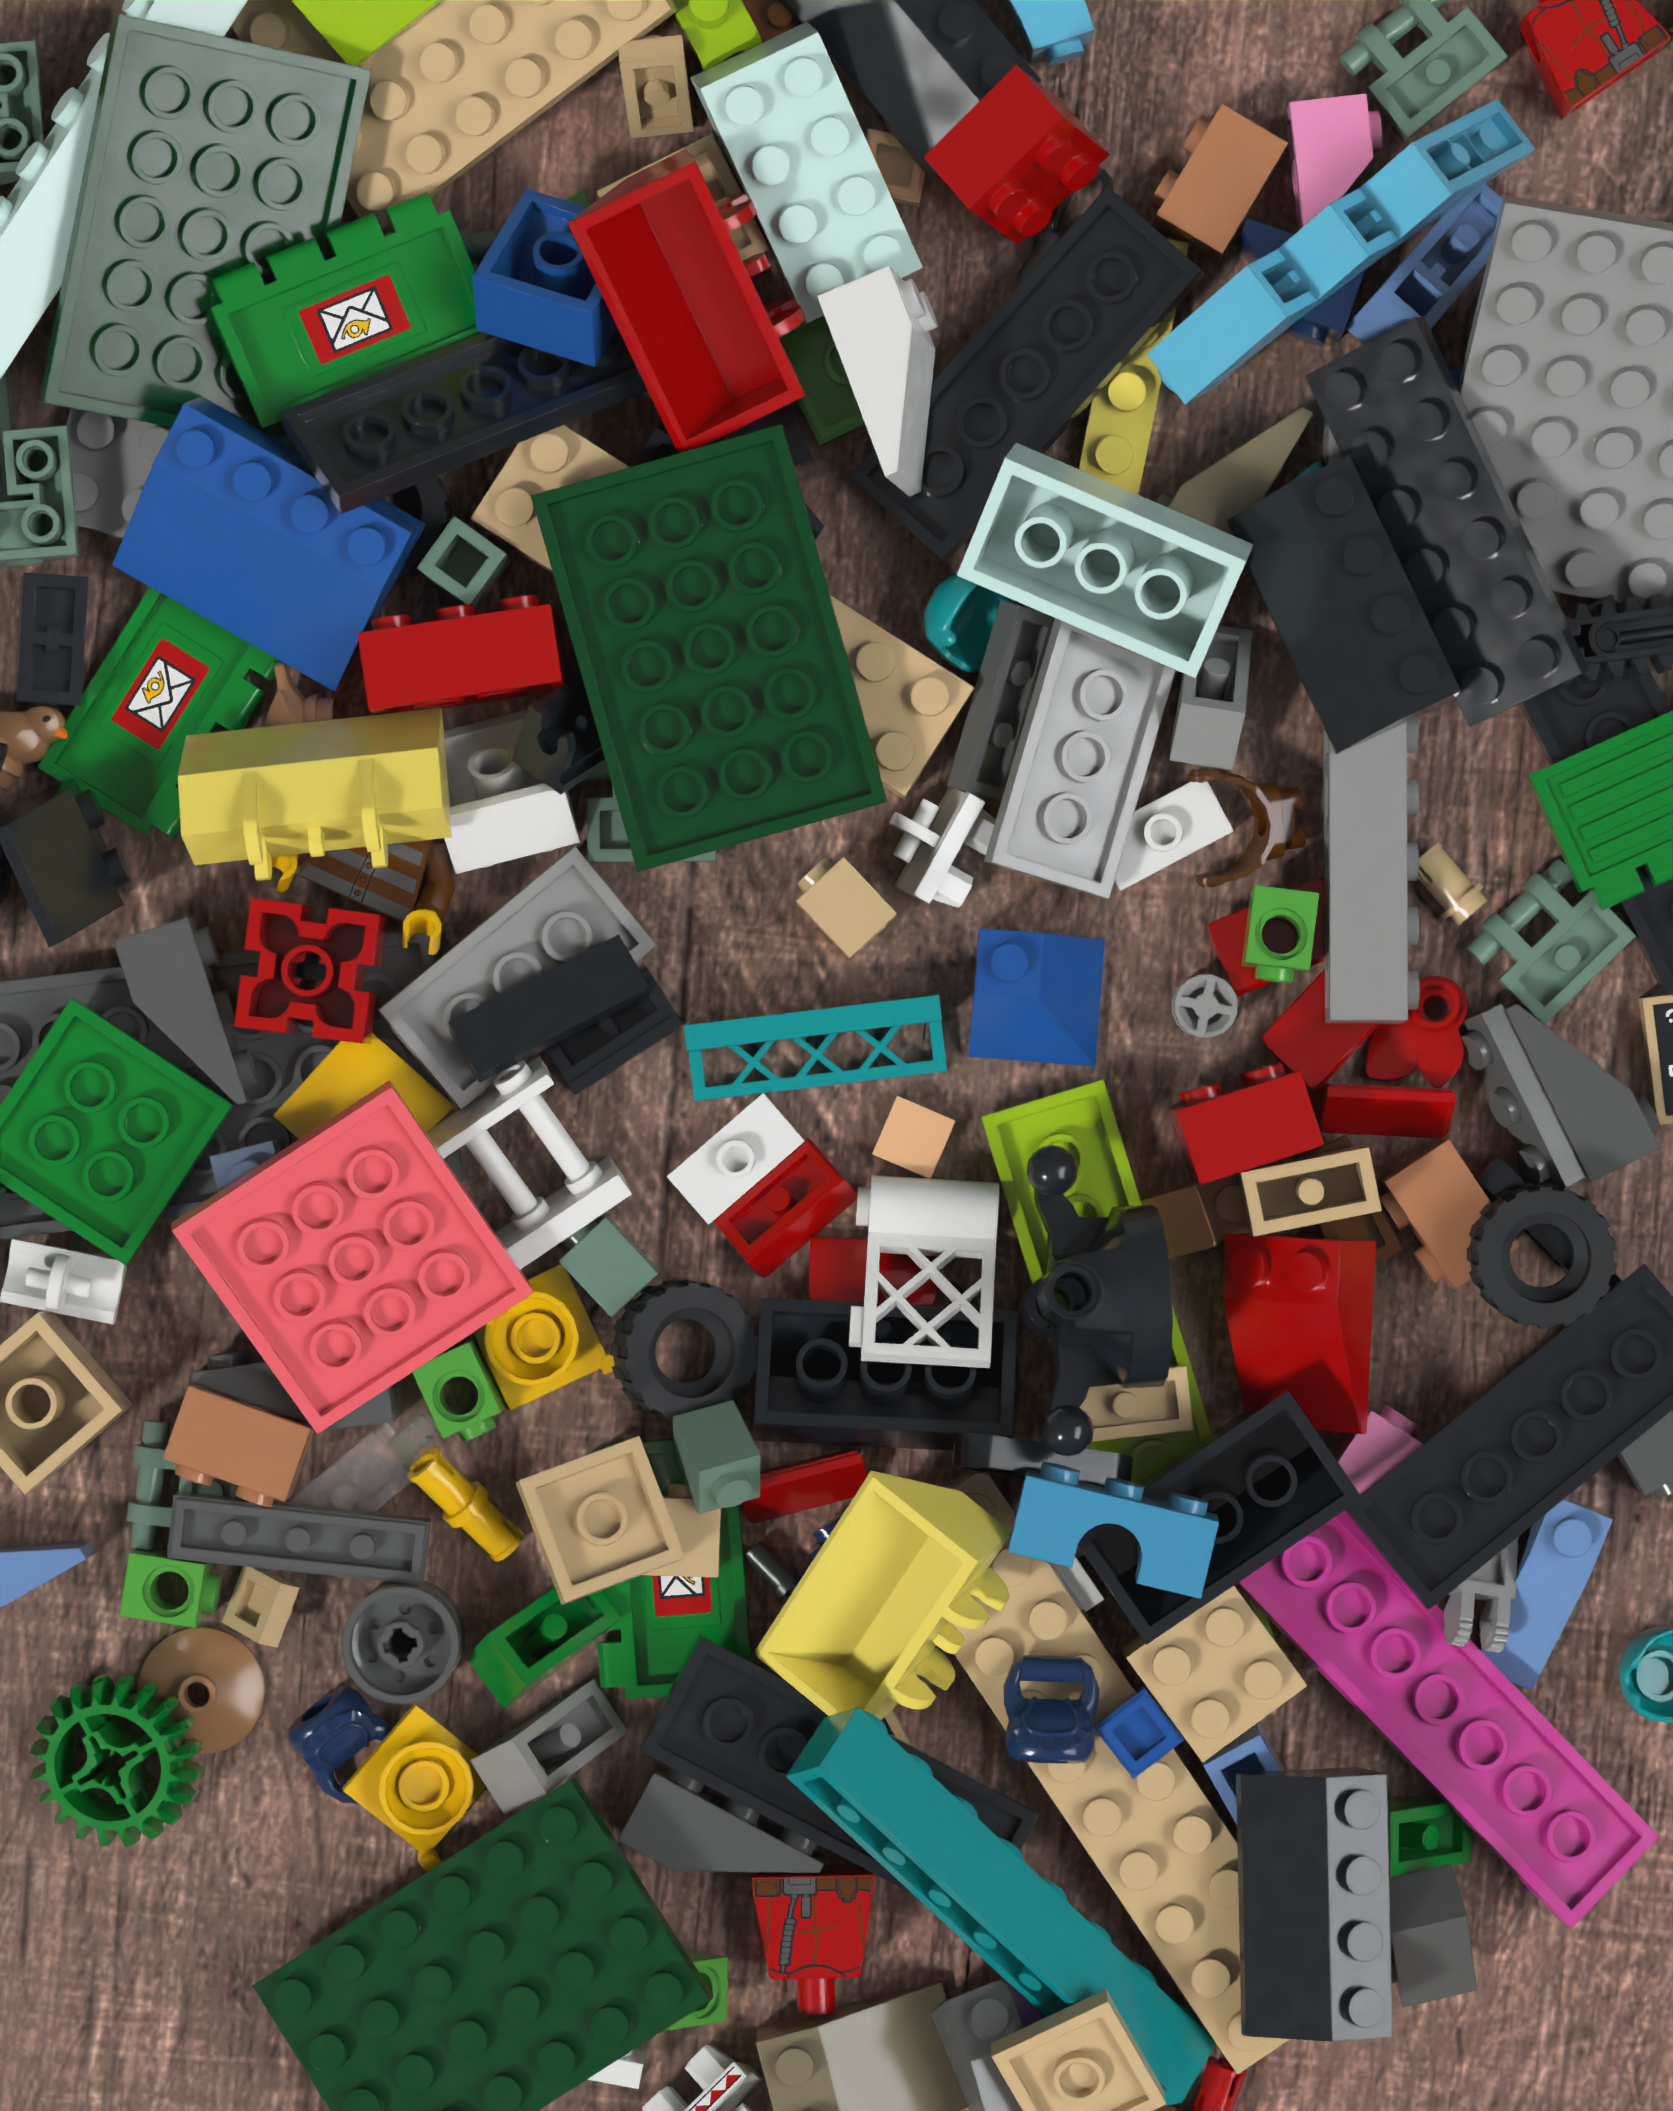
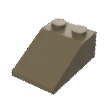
[756,1980,969,2111]

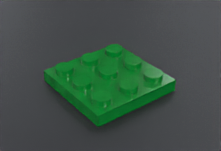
[0,998,236,1266]

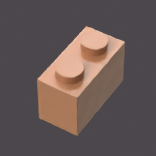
[1150,104,1288,264]
[1378,1138,1520,1289]
[163,1383,315,1507]

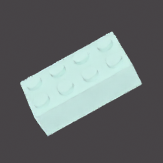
[691,22,923,323]
[957,443,1254,678]

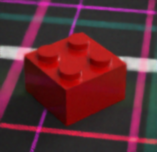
[924,64,1110,245]
[1169,1062,1324,1185]

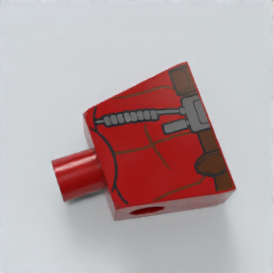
[1518,0,1671,120]
[751,1864,874,2015]

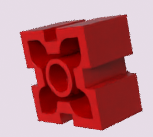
[234,898,387,1044]

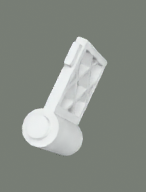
[849,1175,999,1368]

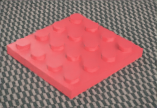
[171,1080,534,1434]

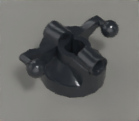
[1018,1145,1173,1457]

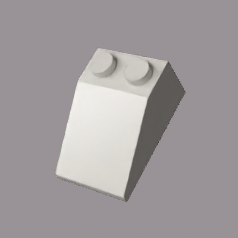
[817,266,938,496]

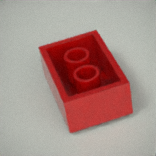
[357,595,568,715]

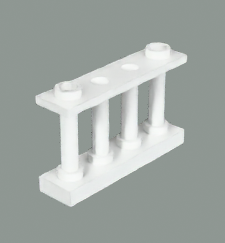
[427,1056,632,1269]

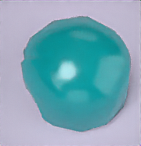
[923,571,1011,672]
[1618,1624,1673,1723]

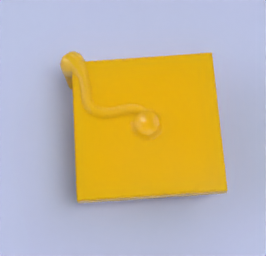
[473,1264,615,1411]
[342,1703,486,1872]

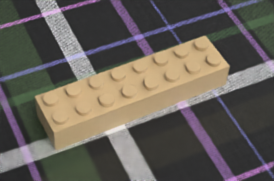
[471,425,974,800]

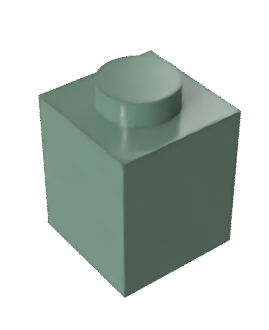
[417,516,512,611]
[559,1215,660,1317]
[673,1400,760,1514]

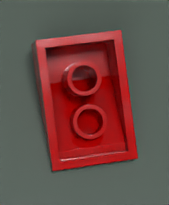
[1223,1233,1376,1434]

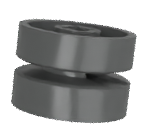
[342,1581,465,1704]

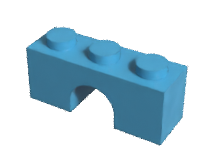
[1008,1462,1219,1599]

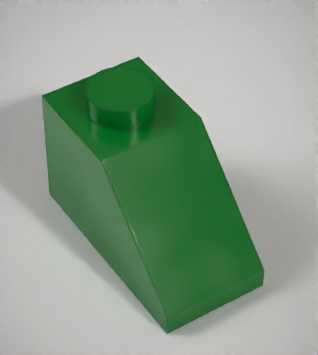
[466,1587,622,1709]
[1387,1797,1471,1877]

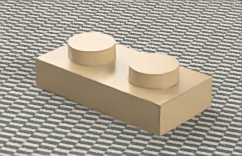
[618,35,694,138]
[1080,1364,1194,1442]

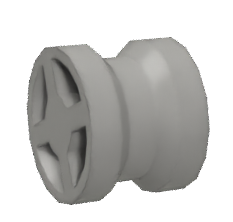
[1171,974,1238,1038]

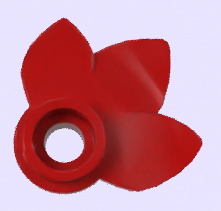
[1366,976,1468,1088]

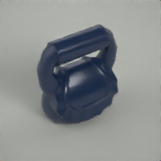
[1003,1655,1099,1764]
[287,1686,393,1804]

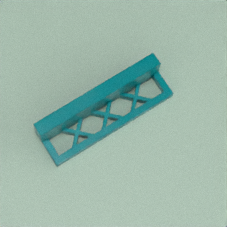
[684,995,947,1101]

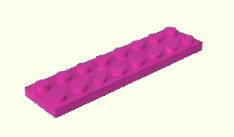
[1236,1511,1659,1929]

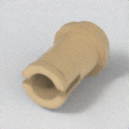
[1418,842,1488,926]

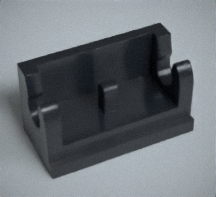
[14,572,89,708]
[511,674,607,794]
[546,966,685,1095]

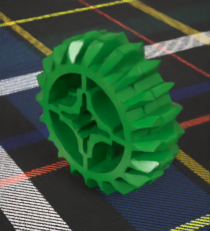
[29,1674,203,1847]

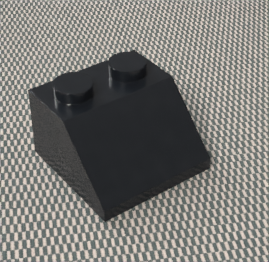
[0,777,132,947]

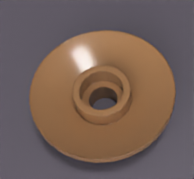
[138,1627,265,1754]

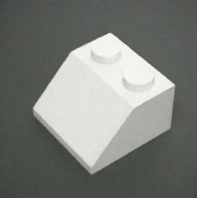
[444,710,580,874]

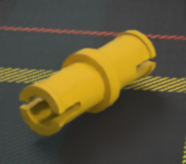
[407,1447,524,1562]

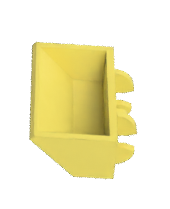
[178,708,452,881]
[755,1470,1012,1720]

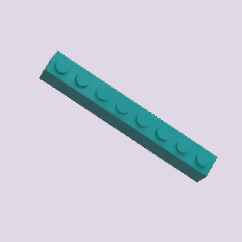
[786,1707,1216,2106]

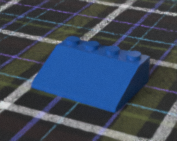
[112,396,426,691]

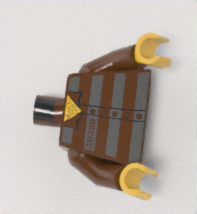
[254,838,455,955]

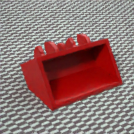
[567,149,806,453]

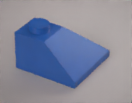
[968,928,1105,1066]

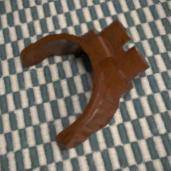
[1188,767,1305,887]

